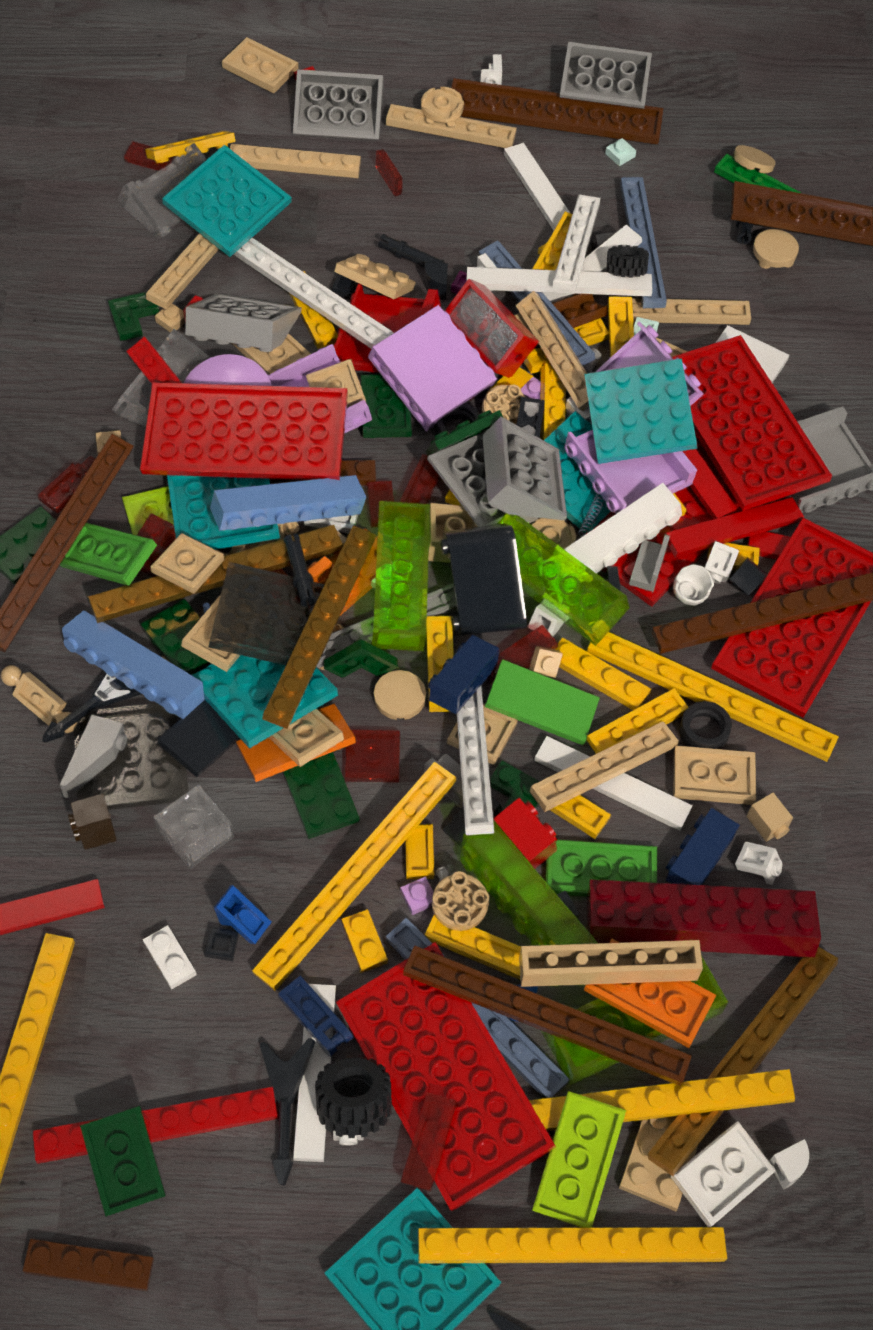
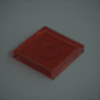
[345,729,400,782]

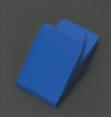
[214,885,272,944]

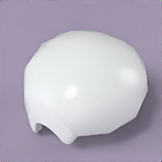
[673,564,714,606]

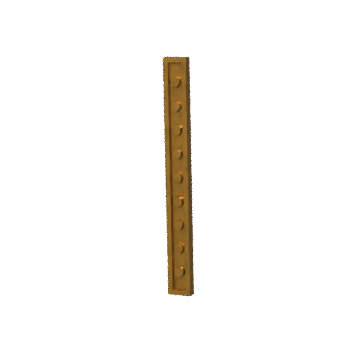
[88,525,343,623]
[262,525,376,729]
[648,947,838,1176]

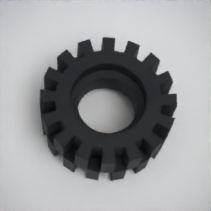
[606,245,649,278]

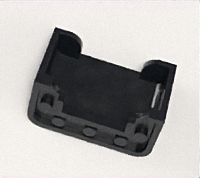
[440,523,527,635]

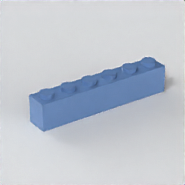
[210,475,366,531]
[62,611,204,719]

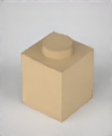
[747,793,793,842]

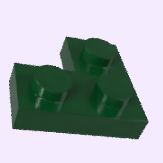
[108,291,160,341]
[324,639,398,678]
[490,761,540,810]

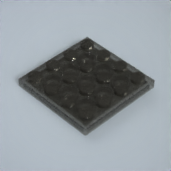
[208,562,325,665]
[74,703,189,810]

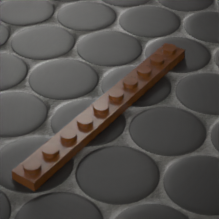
[0,434,134,653]
[652,573,873,654]
[403,945,692,1086]

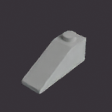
[60,715,127,798]

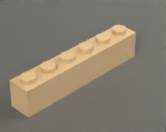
[519,940,703,987]

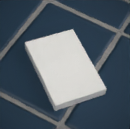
[716,326,789,383]
[670,1121,776,1227]

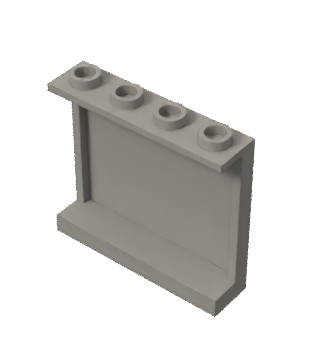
[785,406,873,513]

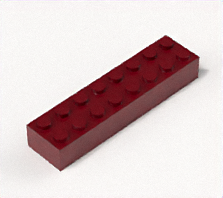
[587,879,821,957]

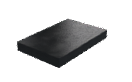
[157,699,240,778]

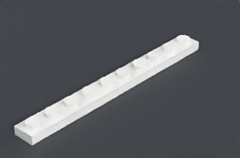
[233,238,394,349]

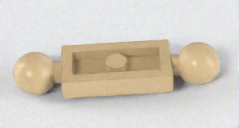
[1,665,78,733]

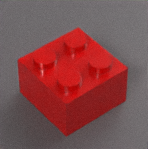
[493,798,557,871]

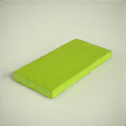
[532,1091,626,1228]

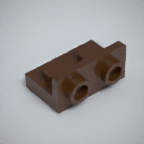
[552,294,608,328]

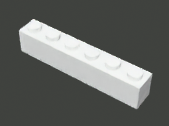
[538,483,682,599]

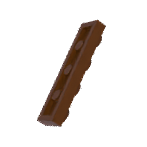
[23,1239,154,1292]

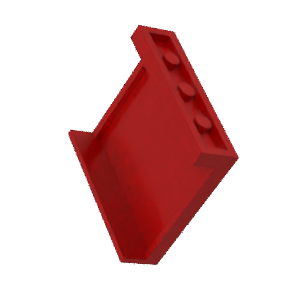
[333,284,441,373]

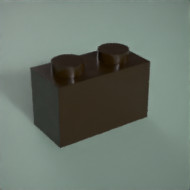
[68,793,117,850]

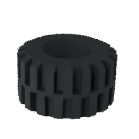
[315,1055,392,1138]

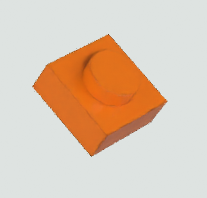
[308,556,332,591]

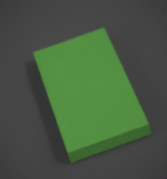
[60,523,157,586]
[485,659,600,745]
[545,839,657,896]

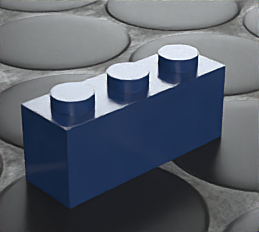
[428,635,499,714]
[666,808,740,885]

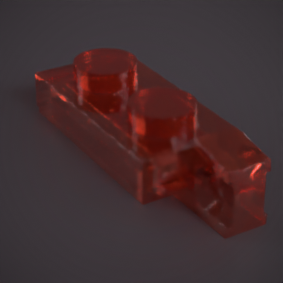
[38,456,95,514]

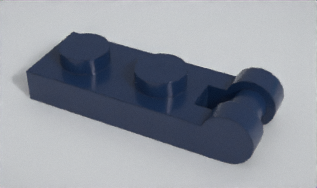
[278,975,353,1057]

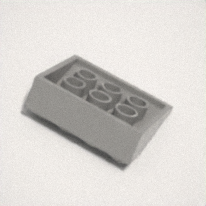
[560,42,652,109]
[293,69,384,141]
[185,293,302,352]
[483,417,567,520]
[427,431,538,529]

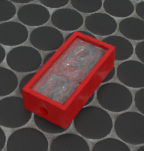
[445,279,539,378]

